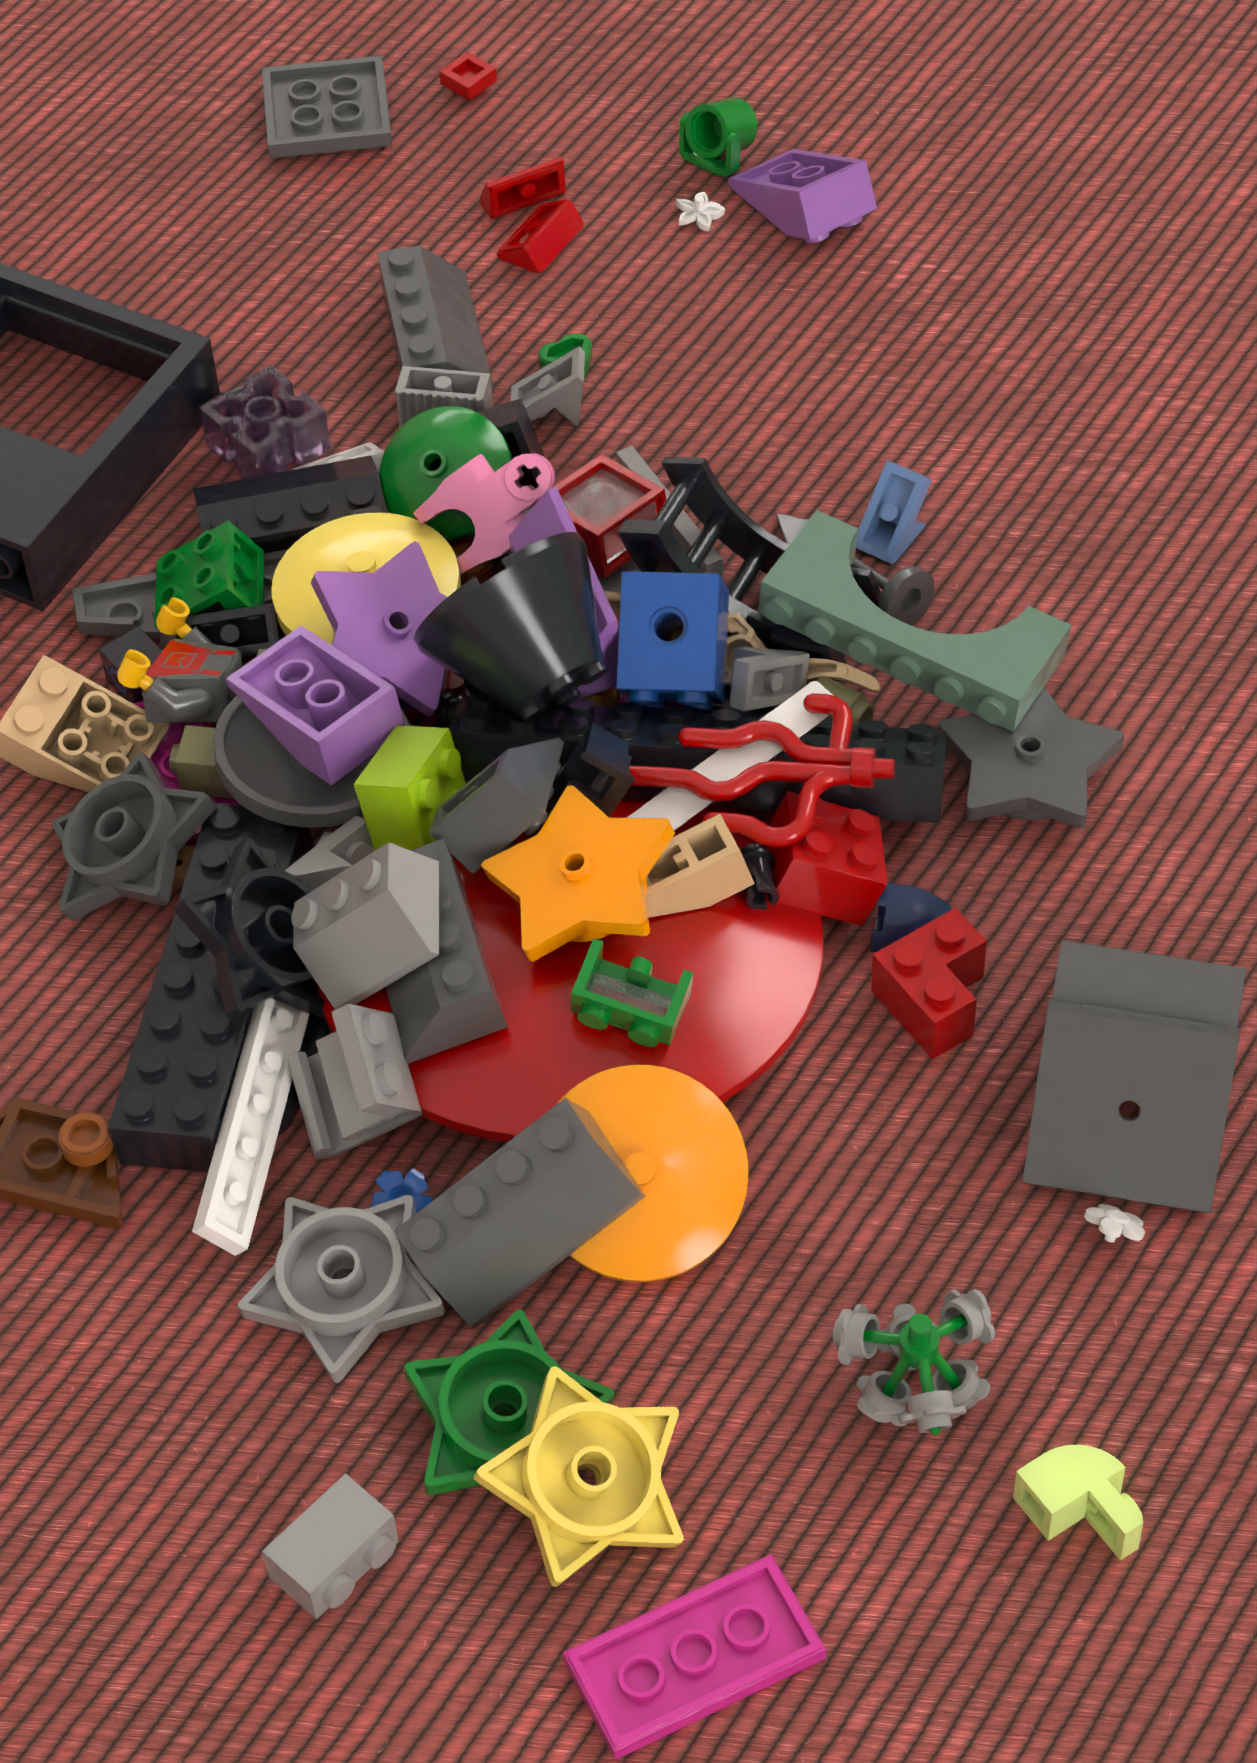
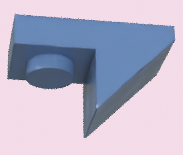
[856,460,932,564]

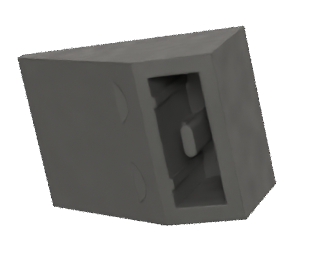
[429,738,564,874]

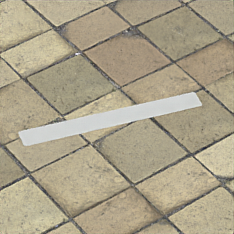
[627,681,834,830]

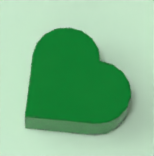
[538,333,593,380]

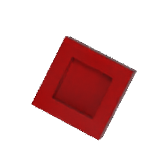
[439,52,497,101]

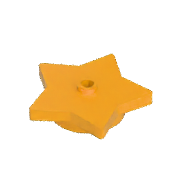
[481,785,675,962]

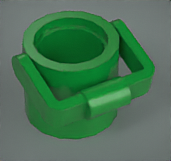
[679,97,757,177]

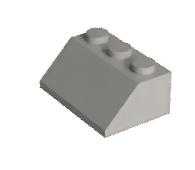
[291,842,439,1009]

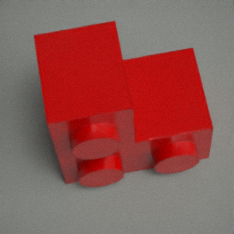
[871,907,987,1060]

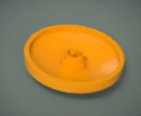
[557,1065,748,1283]

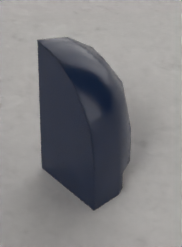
[870,882,952,952]

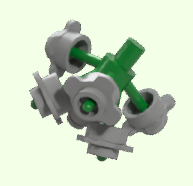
[833,1289,995,1435]

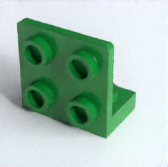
[154,520,264,627]

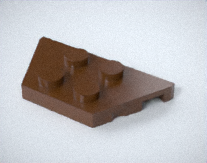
[0,1097,123,1229]

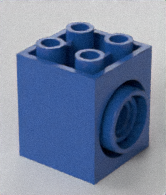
[617,571,729,712]

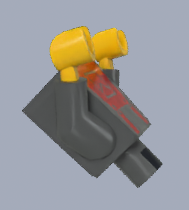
[117,598,242,723]

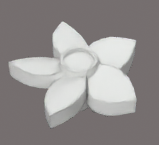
[675,192,725,232]

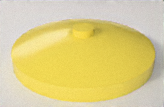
[271,513,461,645]

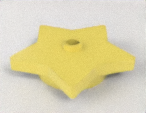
[474,1366,684,1587]

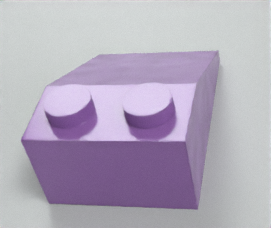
[728,149,877,243]
[226,626,405,786]

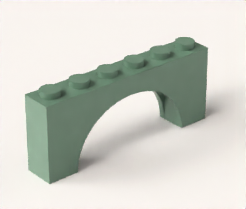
[758,510,1071,732]

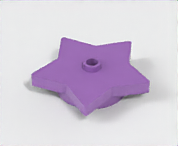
[311,541,447,717]

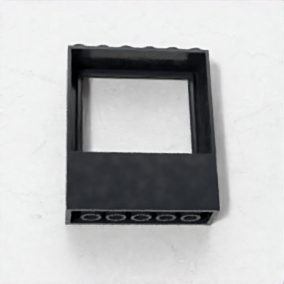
[0,263,222,612]

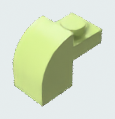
[1013,1445,1144,1561]

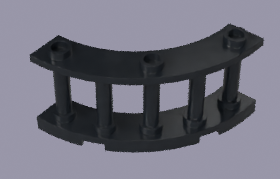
[617,457,881,682]

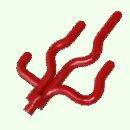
[629,693,895,847]

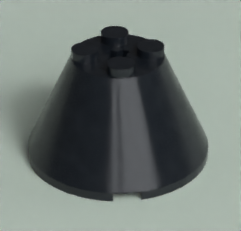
[413,532,608,723]

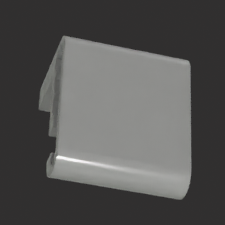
[287,1003,422,1159]

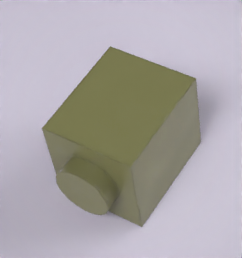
[170,725,234,799]

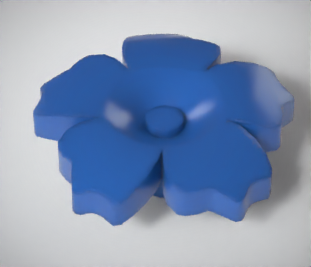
[368,1169,434,1213]

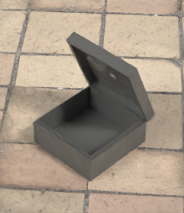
[1023,940,1246,1213]

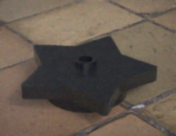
[173,838,324,1018]

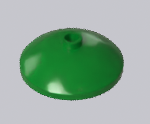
[379,406,512,542]

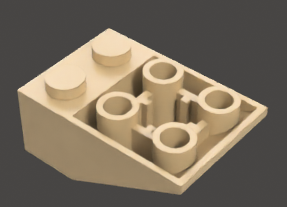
[0,655,171,792]

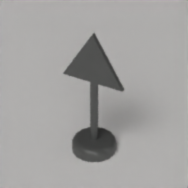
[776,513,935,626]

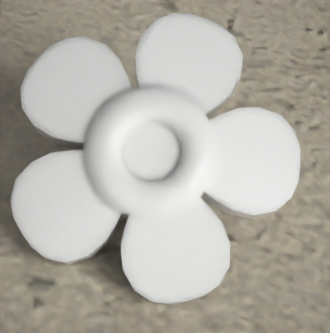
[1084,1204,1145,1242]

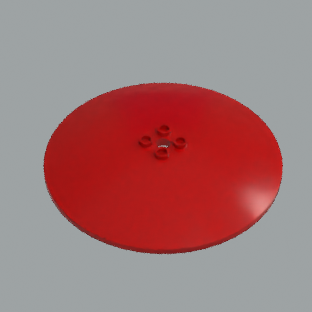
[317,799,824,1142]

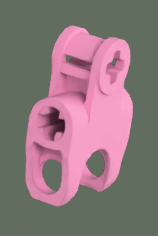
[413,453,555,575]

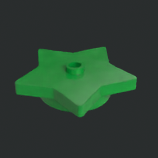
[404,1309,614,1495]

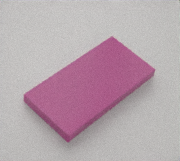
[562,1554,826,1760]

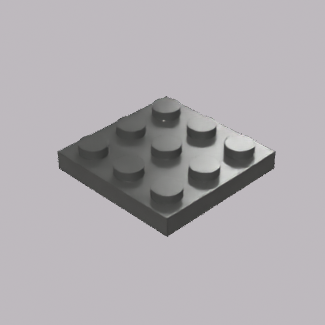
[262,55,392,158]

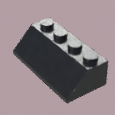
[193,455,387,554]

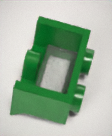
[570,938,694,1047]

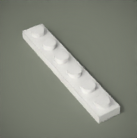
[192,999,309,1256]

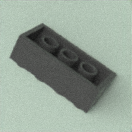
[377,246,494,393]
[385,838,508,1064]
[394,1097,646,1328]

